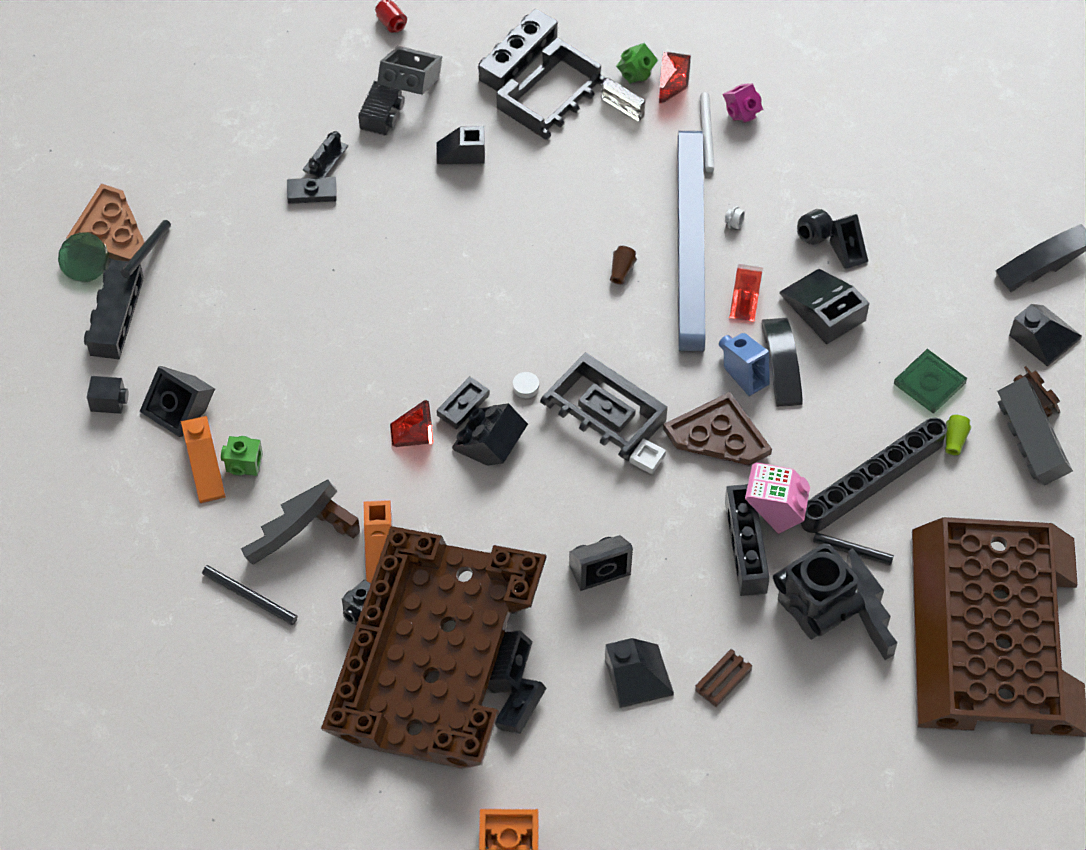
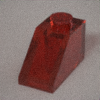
[729,264,763,321]

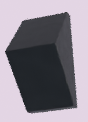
[829,213,869,269]

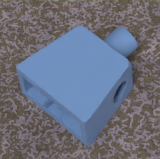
[719,333,770,396]

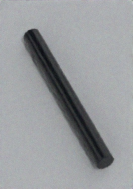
[120,220,171,278]
[202,565,298,625]

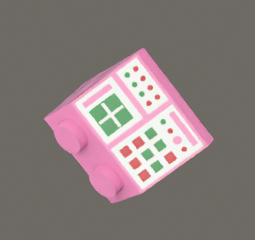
[745,463,810,534]

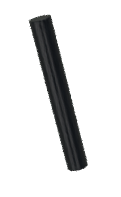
[813,532,894,565]

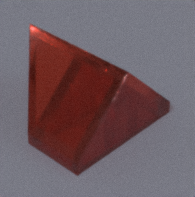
[659,51,691,103]
[390,400,433,447]

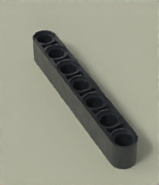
[801,417,947,533]

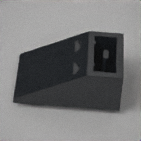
[779,269,870,345]

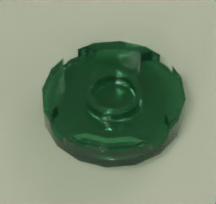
[58,232,109,282]

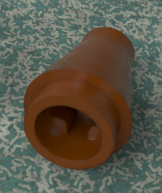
[610,246,637,285]

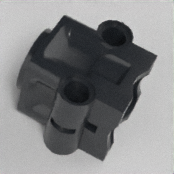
[773,544,866,640]

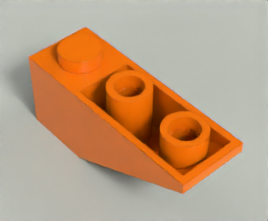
[363,500,392,583]

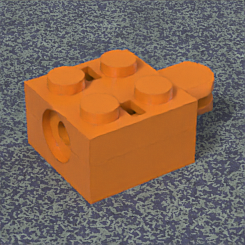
[479,809,538,850]

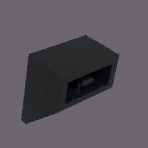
[452,403,528,466]

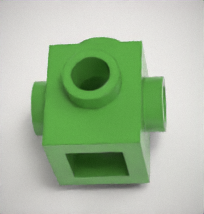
[616,43,658,83]
[221,436,263,476]

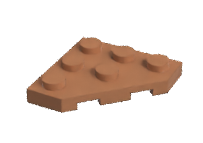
[66,183,144,262]

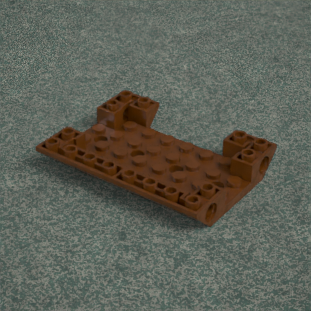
[911,517,1086,737]
[321,526,547,769]

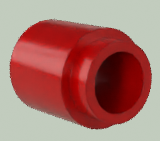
[375,0,407,33]

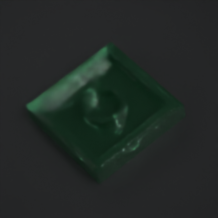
[894,349,967,414]

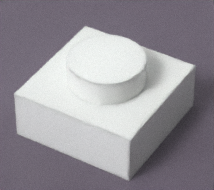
[629,438,666,474]

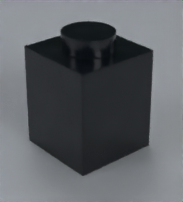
[86,376,129,414]

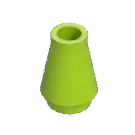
[945,415,972,456]

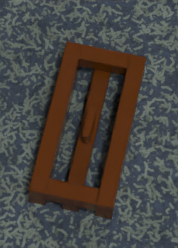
[695,649,753,707]

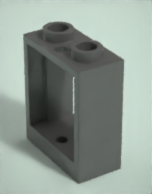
[377,46,443,95]

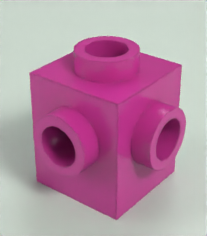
[723,83,764,122]

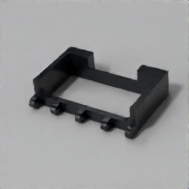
[497,38,608,140]
[540,352,668,462]

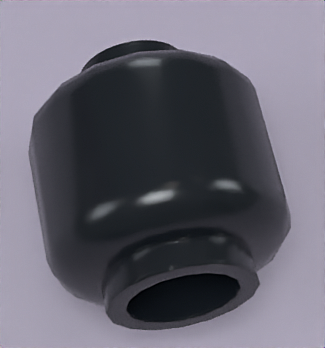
[797,209,833,245]

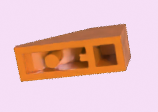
[181,416,226,503]

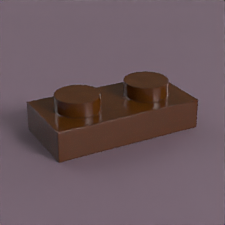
[316,500,360,539]

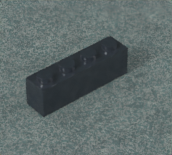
[84,260,144,360]

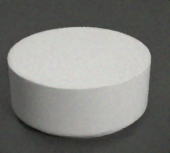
[513,372,539,399]

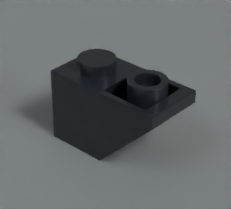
[436,126,485,164]

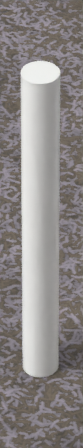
[700,92,715,173]

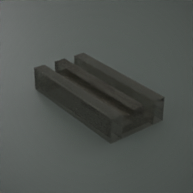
[601,78,645,122]

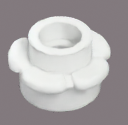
[725,206,745,230]

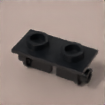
[303,131,348,178]

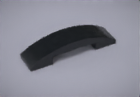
[762,318,803,407]

